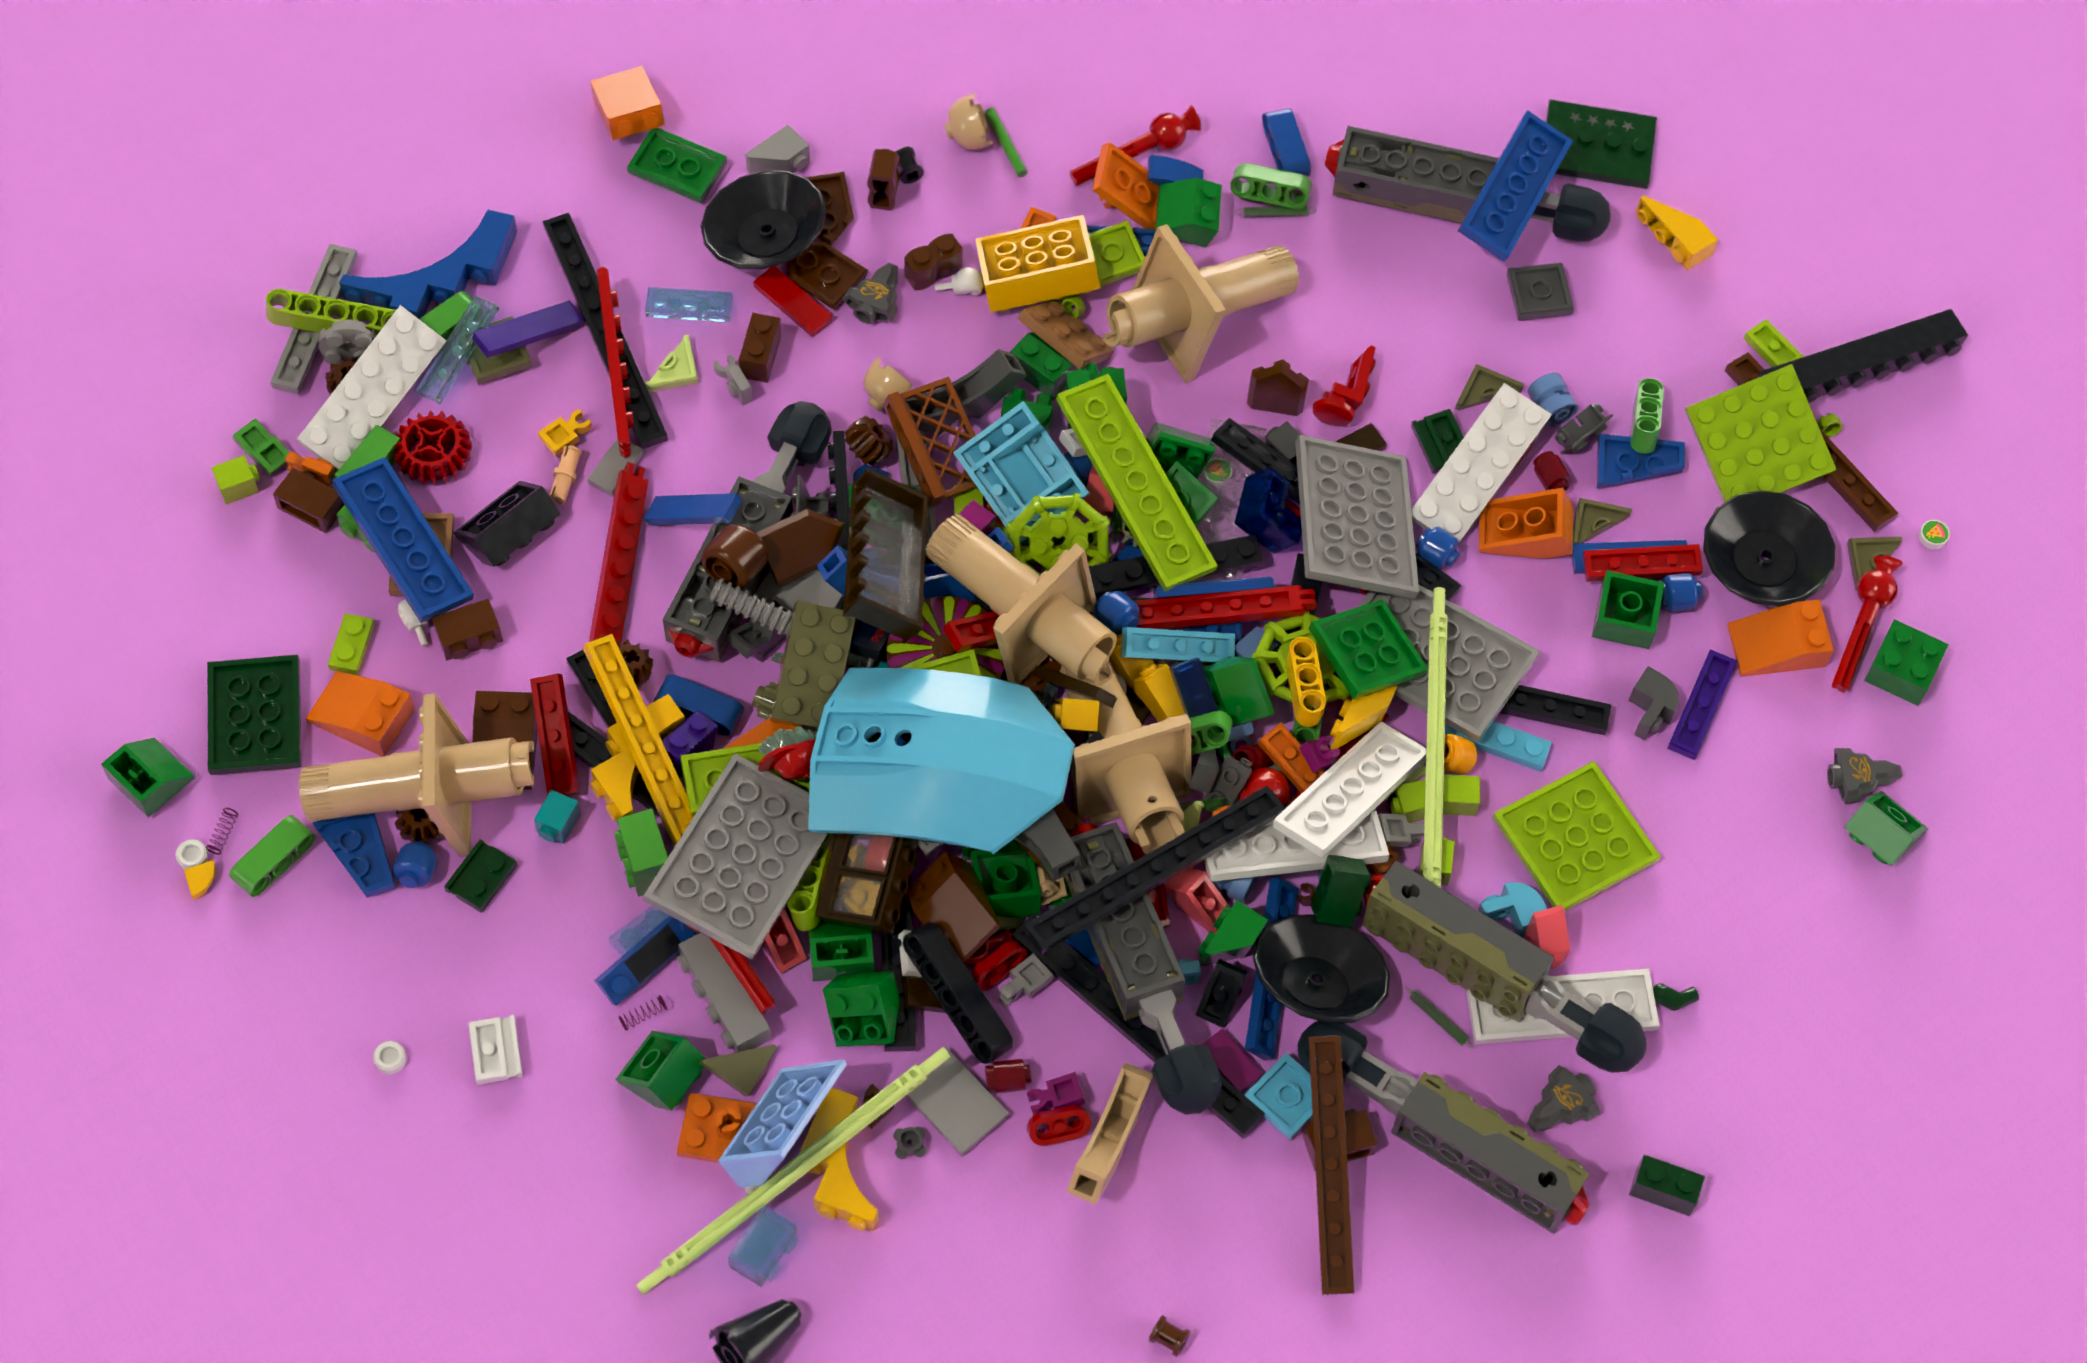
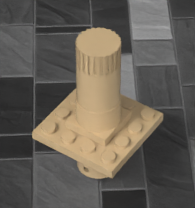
[1102,224,1299,383]
[926,514,1117,686]
[1060,660,1192,854]
[299,693,534,857]

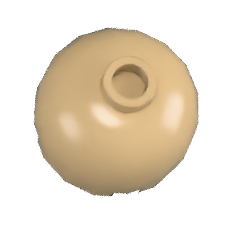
[944,93,993,150]
[863,358,913,412]

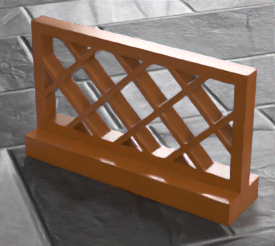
[883,376,978,508]

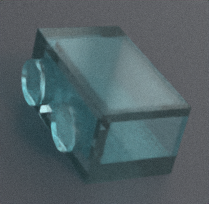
[728,1205,798,1287]

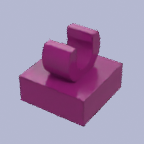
[1299,735,1340,773]

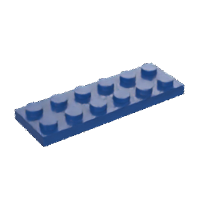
[1458,110,1573,262]
[332,457,474,623]

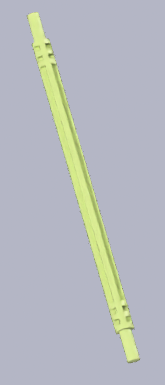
[1423,587,1448,888]
[636,1047,951,1295]

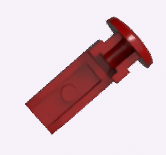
[1313,345,1376,426]

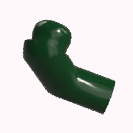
[1653,983,1699,1011]

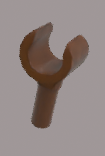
[1297,883,1315,906]

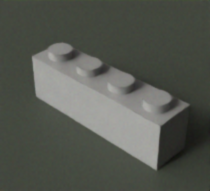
[676,932,771,1052]

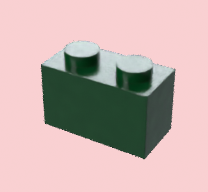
[1311,854,1371,927]
[1629,1155,1705,1216]

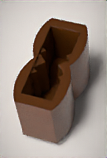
[867,149,900,210]
[904,234,962,290]

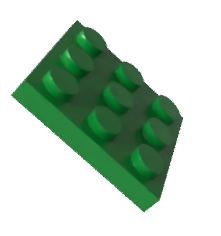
[1308,599,1428,699]

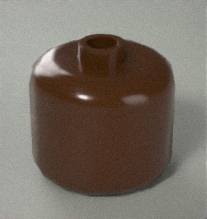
[701,524,768,590]

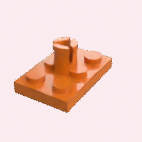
[1092,142,1159,229]
[677,1093,757,1163]

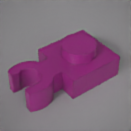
[1026,1072,1086,1115]

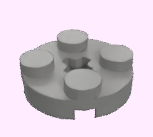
[319,320,377,365]

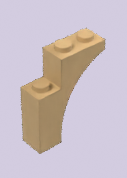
[1067,1062,1153,1204]

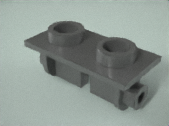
[1555,403,1613,454]
[1202,755,1252,812]

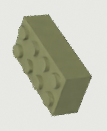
[770,600,856,731]

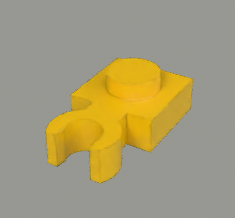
[538,409,592,457]

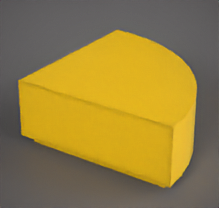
[184,860,217,900]

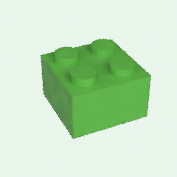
[613,808,668,897]

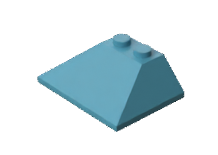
[953,401,1090,544]

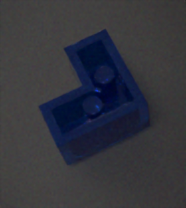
[1234,467,1302,553]

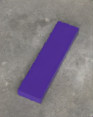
[472,300,584,358]
[1667,649,1737,760]

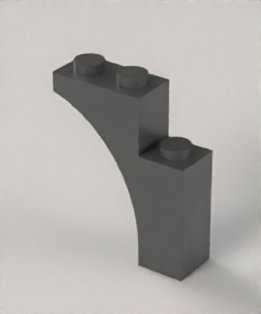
[905,349,1027,436]
[1014,809,1081,881]

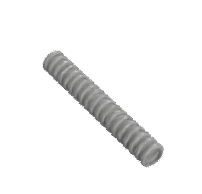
[709,578,875,668]

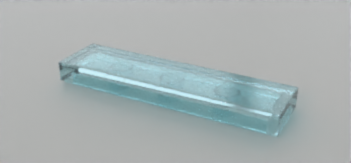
[416,296,500,404]

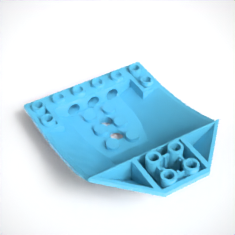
[808,668,1075,854]

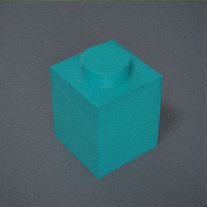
[534,790,581,844]

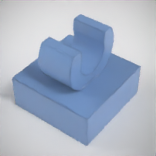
[1219,721,1255,754]

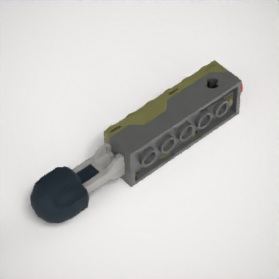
[1325,126,1611,242]
[663,401,832,662]
[1064,822,1222,1115]
[1362,861,1647,1073]
[1298,1021,1590,1234]

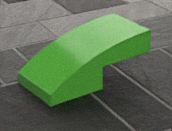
[233,418,289,475]

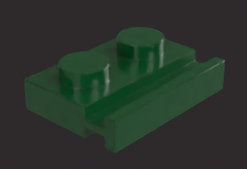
[1411,409,1464,473]
[444,839,518,913]

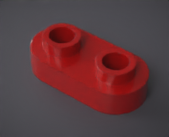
[971,940,1027,991]
[1027,1105,1091,1146]

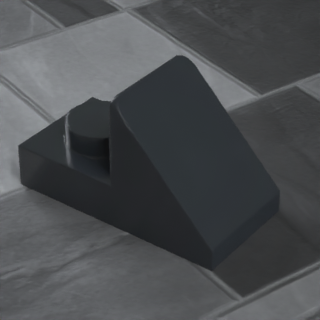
[1195,959,1248,1028]

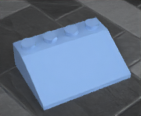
[718,1060,847,1188]

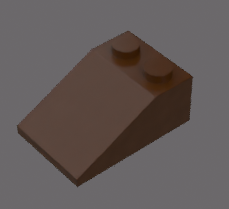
[472,691,538,790]
[905,851,1001,963]

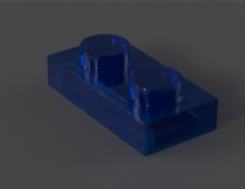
[1169,657,1218,718]

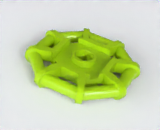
[1006,493,1112,575]
[1251,611,1350,710]

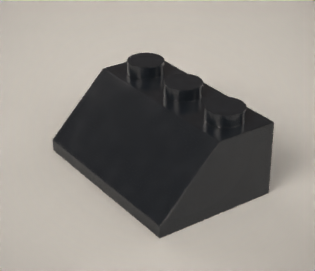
[454,481,561,567]

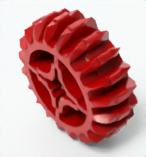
[394,410,472,486]

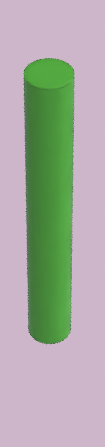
[985,108,1027,177]

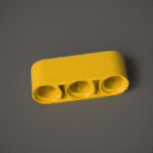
[1286,637,1326,727]

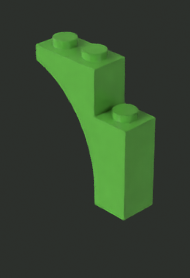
[335,425,401,552]

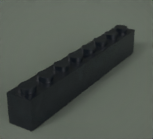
[1757,309,1968,403]

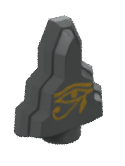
[842,262,898,324]
[1827,748,1903,804]
[1527,1065,1601,1132]

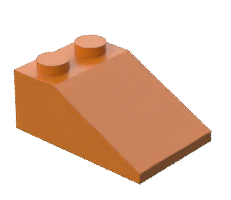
[1478,488,1573,559]
[1727,599,1834,677]
[305,671,415,757]

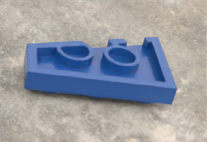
[1596,434,1685,489]
[313,813,396,897]

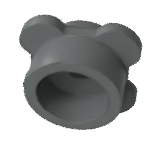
[893,1127,926,1159]

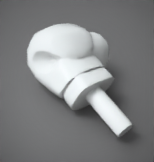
[935,267,984,296]
[397,599,429,647]

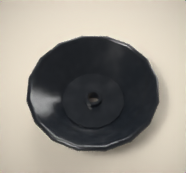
[700,170,827,270]
[1703,490,1835,607]
[1253,914,1390,1023]

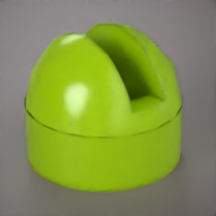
[1061,296,1086,318]
[1818,413,1843,438]

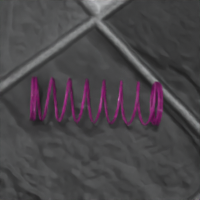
[206,808,239,855]
[619,995,667,1031]

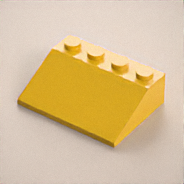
[975,215,1101,313]

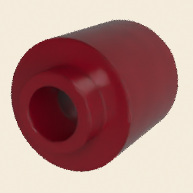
[1533,451,1572,491]
[1232,744,1274,772]
[985,1059,1031,1093]

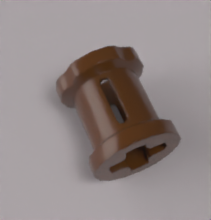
[1148,1315,1191,1357]

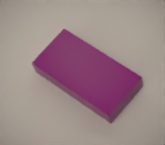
[1202,1028,1263,1093]

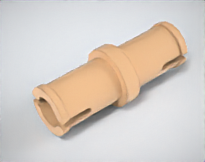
[549,445,582,505]

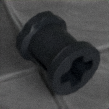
[896,147,924,184]

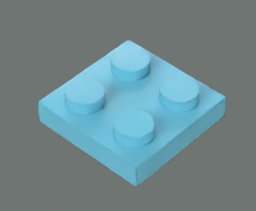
[1244,1053,1313,1140]

